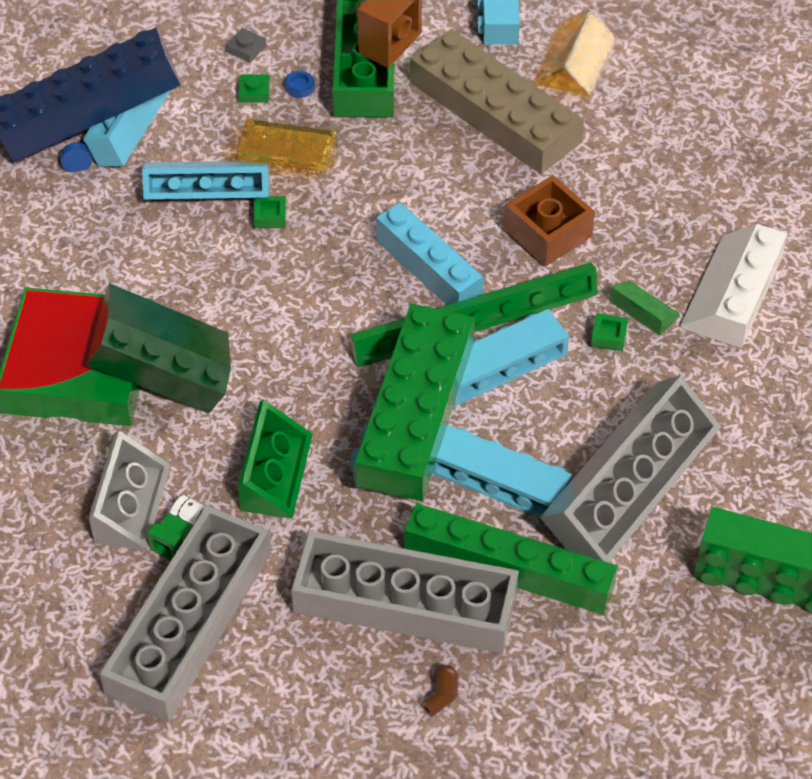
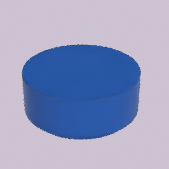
[285,71,315,98]
[61,142,92,172]

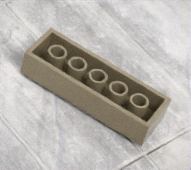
[410,29,584,175]

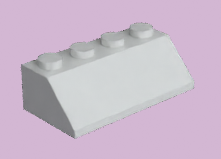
[680,224,787,348]

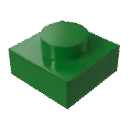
[238,74,270,103]
[254,196,286,228]
[591,313,629,351]

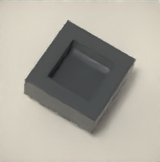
[226,28,267,63]

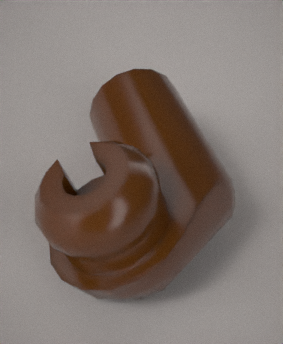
[421,665,459,717]

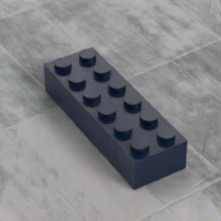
[0,27,181,162]

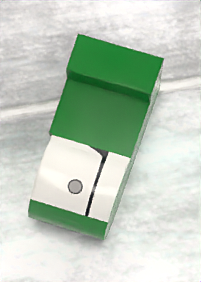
[147,495,206,561]

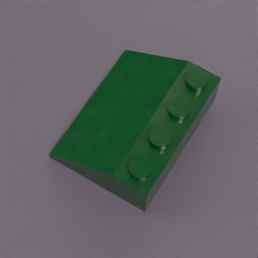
[86,283,231,413]

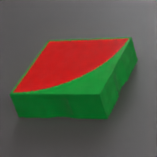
[0,287,153,426]

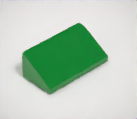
[609,280,680,335]

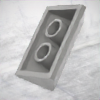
[89,430,171,551]

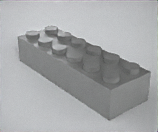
[540,375,721,563]
[100,505,271,723]
[291,531,519,654]

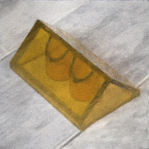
[534,9,616,99]
[236,119,339,172]

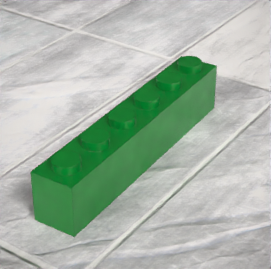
[404,503,618,615]

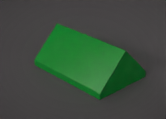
[238,400,313,518]

